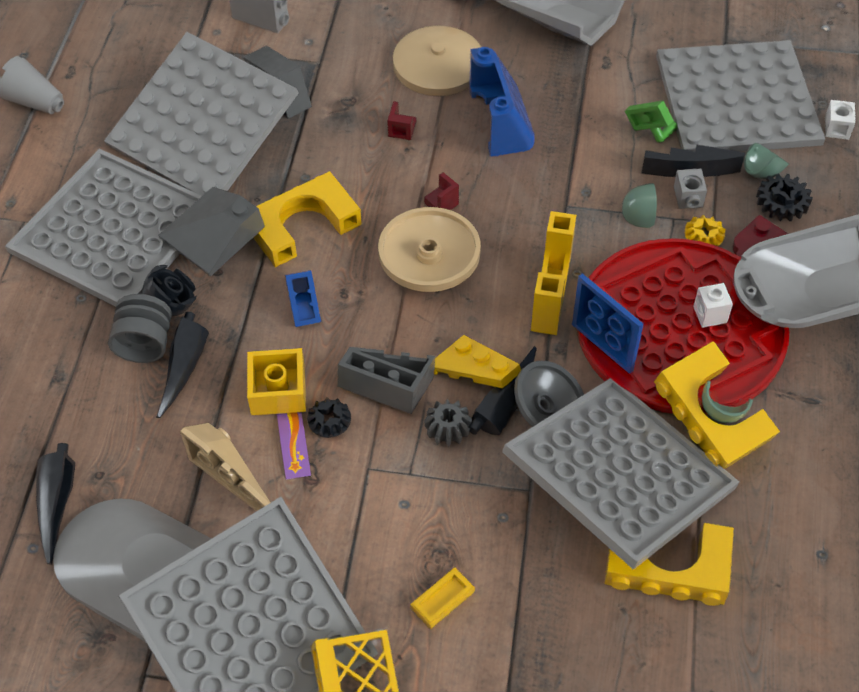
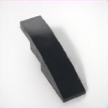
[641,144,745,177]

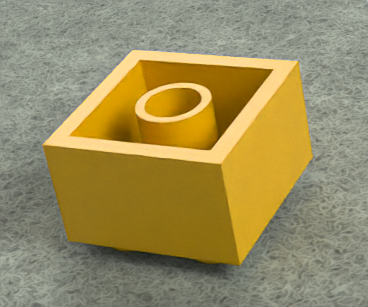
[247,348,306,415]

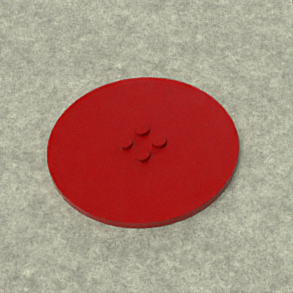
[577,238,790,415]

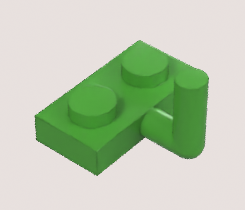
[625,101,677,143]

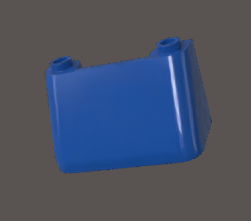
[469,47,535,157]

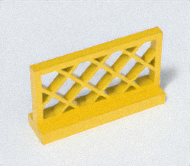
[311,630,399,692]

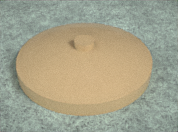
[393,26,481,96]
[378,207,481,292]

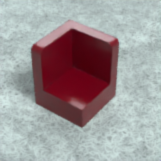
[387,101,417,140]
[424,172,459,210]

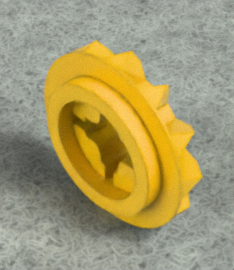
[685,215,726,246]

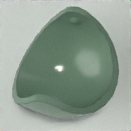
[744,143,789,179]
[622,183,657,228]
[702,381,753,423]

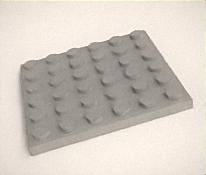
[104,32,299,196]
[656,40,825,152]
[5,149,202,307]
[502,378,739,569]
[119,497,379,692]

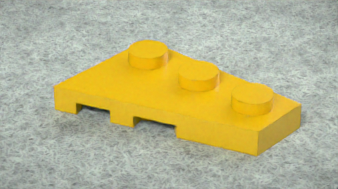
[434,335,521,388]

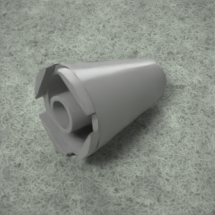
[0,56,64,114]

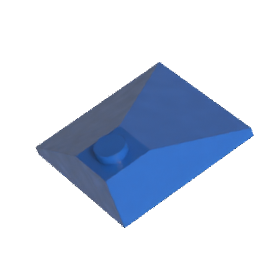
[572,273,643,374]

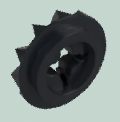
[307,397,351,438]

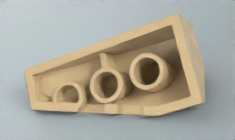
[180,423,270,511]

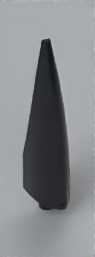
[156,311,209,418]
[468,346,537,436]
[36,443,75,564]

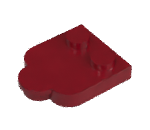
[732,215,788,257]

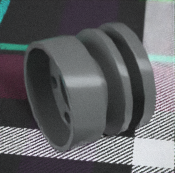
[108,294,172,363]

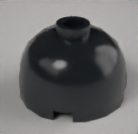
[142,264,197,317]

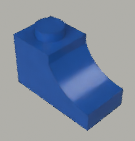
[285,270,321,327]

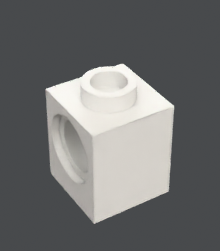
[825,100,855,140]
[693,283,733,327]

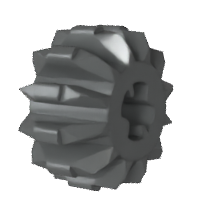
[424,398,472,447]

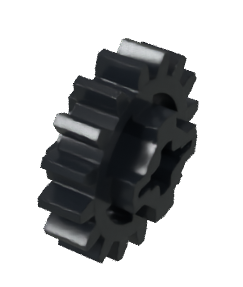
[756,173,813,221]

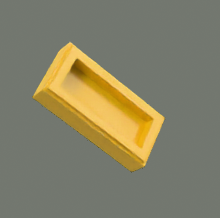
[410,567,475,629]

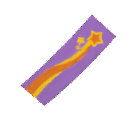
[277,412,311,479]

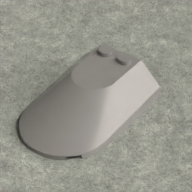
[496,0,625,46]
[734,214,859,328]
[53,499,212,642]

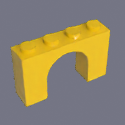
[253,171,362,267]
[531,211,577,335]
[654,341,780,469]
[605,523,734,606]

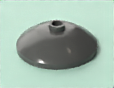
[514,360,584,427]

